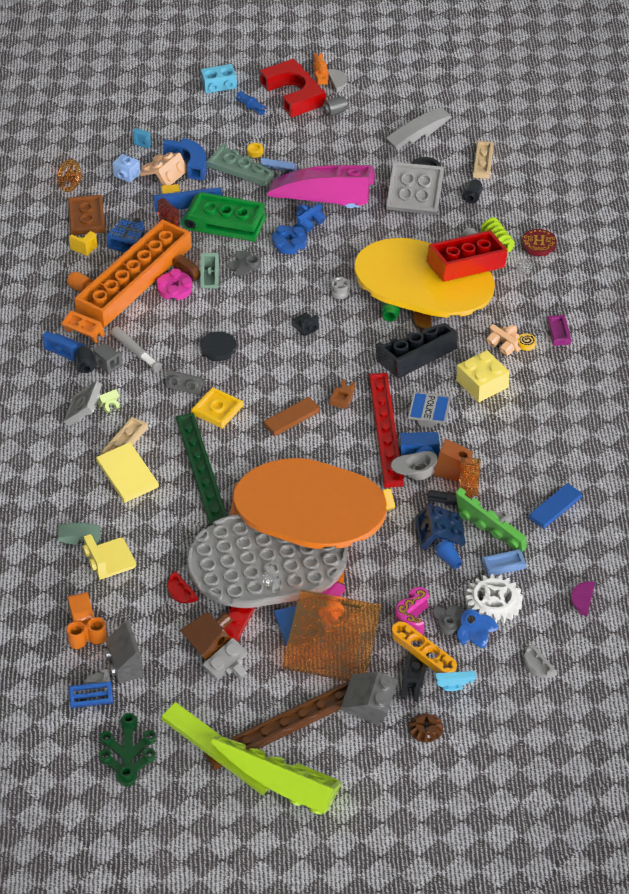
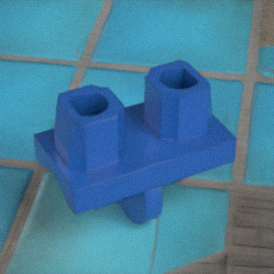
[294,203,326,233]

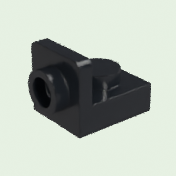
[292,312,319,337]

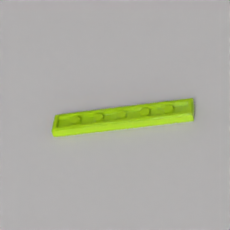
[161,702,269,796]

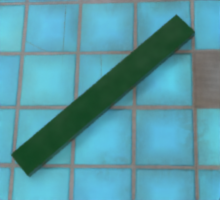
[175,413,227,526]

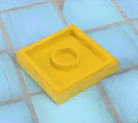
[191,387,244,428]

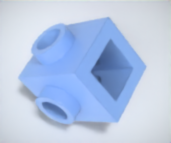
[113,154,140,183]

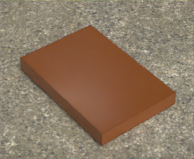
[68,195,105,235]

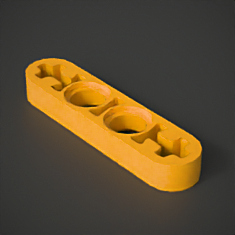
[392,622,457,673]

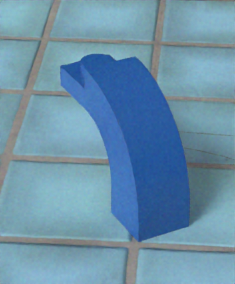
[163,138,207,181]

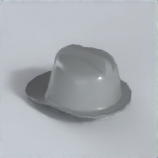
[391,451,437,480]

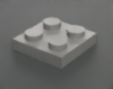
[64,380,102,426]

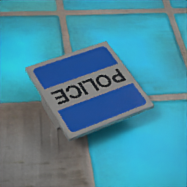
[408,391,451,428]

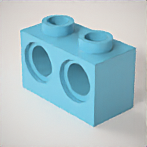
[201,64,237,93]

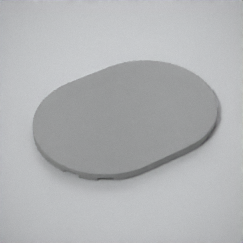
[187,514,348,608]

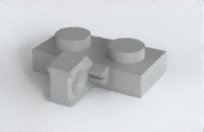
[203,638,248,681]

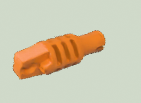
[313,53,329,85]

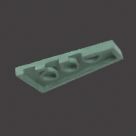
[207,143,274,187]

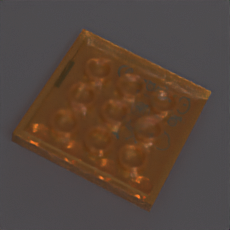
[282,589,382,681]

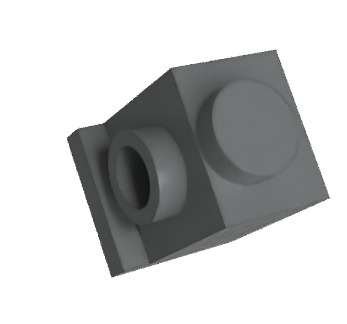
[93,343,122,374]

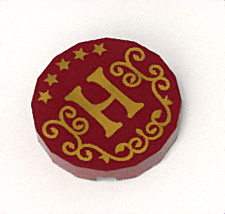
[521,229,557,256]

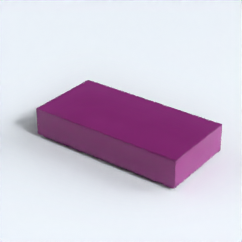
[547,315,571,346]

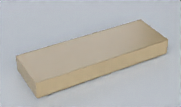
[473,141,494,179]
[100,417,148,455]

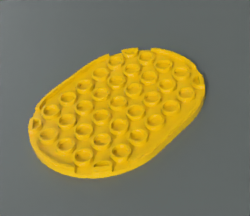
[354,238,495,318]

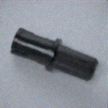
[427,490,467,506]

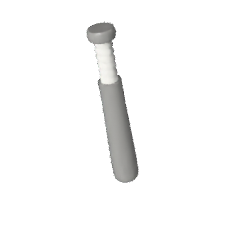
[111,326,162,373]

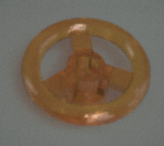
[57,159,82,192]

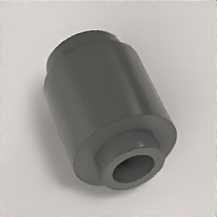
[322,96,348,116]

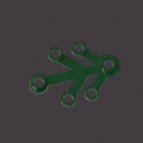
[99,713,156,786]

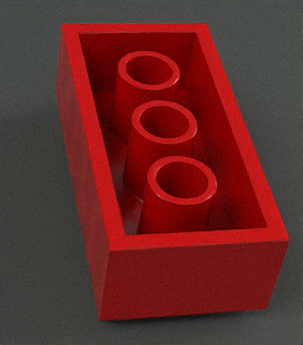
[426,230,508,282]

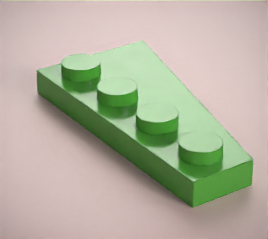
[456,487,527,552]

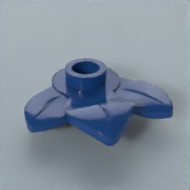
[457,609,498,648]

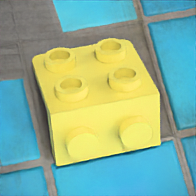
[82,534,136,580]

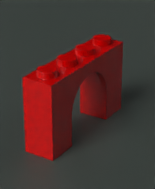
[260,58,326,118]

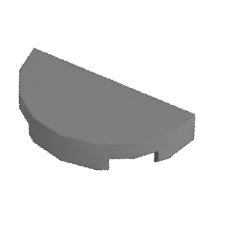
[328,69,348,93]
[524,643,557,678]

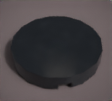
[200,332,237,361]

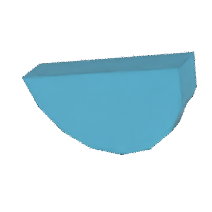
[435,671,477,691]

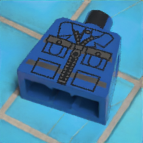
[107,218,145,253]

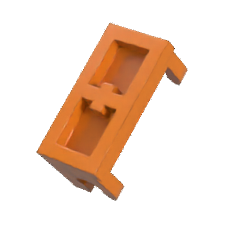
[61,310,105,343]

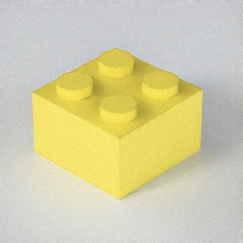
[456,350,510,402]

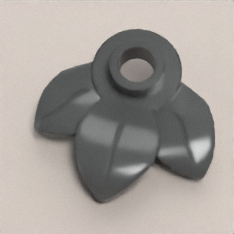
[226,251,262,275]
[433,605,472,635]

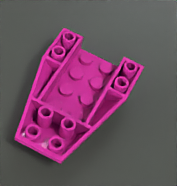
[267,165,376,206]

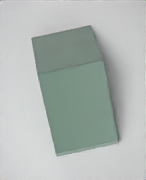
[200,253,220,289]

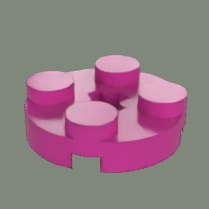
[157,269,192,300]

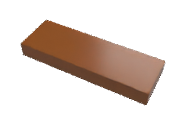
[263,397,320,436]

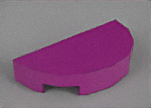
[571,581,595,617]

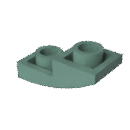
[57,523,100,545]

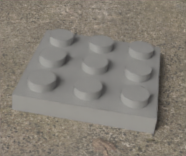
[386,162,444,215]

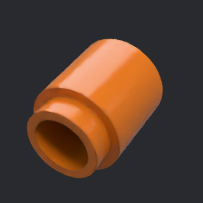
[67,272,93,293]

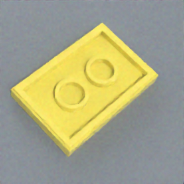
[96,442,159,503]

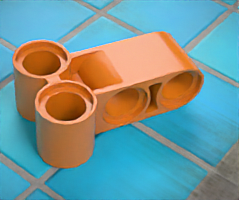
[66,592,107,649]

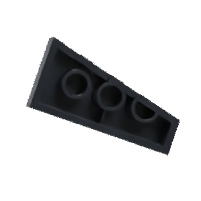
[375,323,458,379]

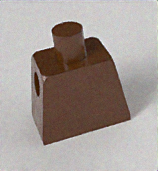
[180,612,233,661]

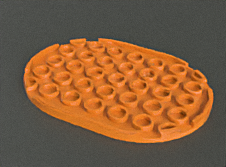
[234,458,387,549]

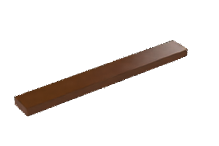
[203,681,349,771]

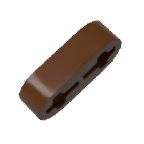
[172,255,201,281]

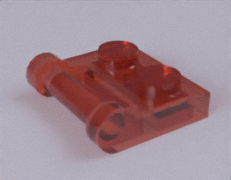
[157,198,180,227]

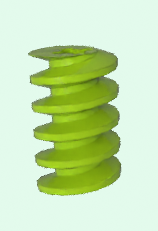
[480,217,515,253]

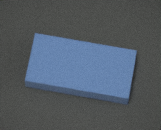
[261,158,298,172]
[482,549,526,576]

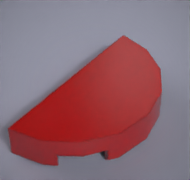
[167,571,198,603]

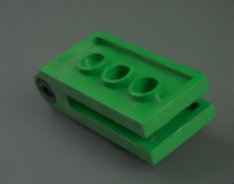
[181,192,267,242]

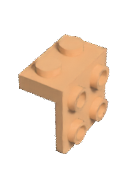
[139,152,187,186]

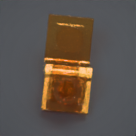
[459,457,481,498]

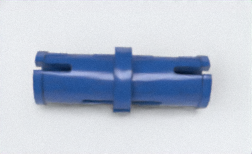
[236,91,266,115]

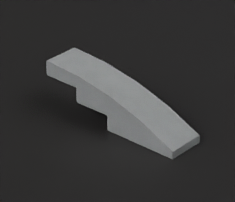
[386,107,452,150]

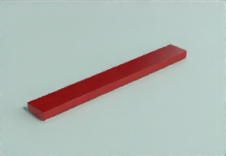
[369,373,404,488]

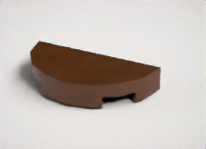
[413,312,432,332]

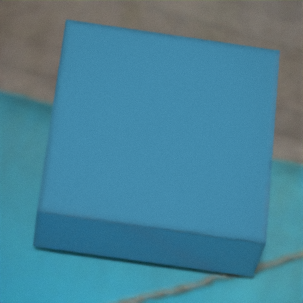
[133,128,151,149]

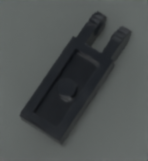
[401,651,430,702]

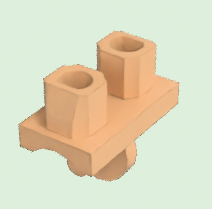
[486,324,521,356]

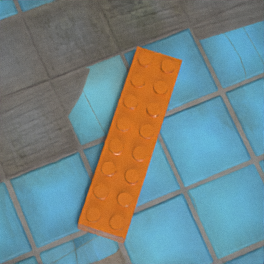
[74,219,191,328]

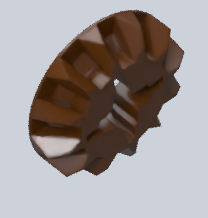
[409,711,443,742]

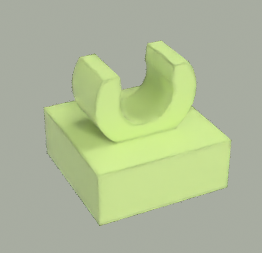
[97,390,119,413]

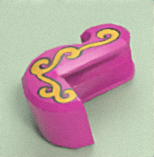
[395,587,429,635]

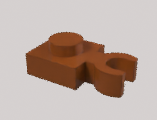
[329,379,355,409]

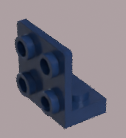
[415,503,466,550]

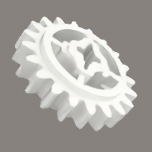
[466,574,523,623]

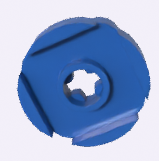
[272,225,307,254]

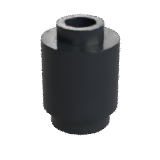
[462,179,483,204]
[75,346,95,373]

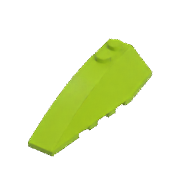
[211,735,342,814]

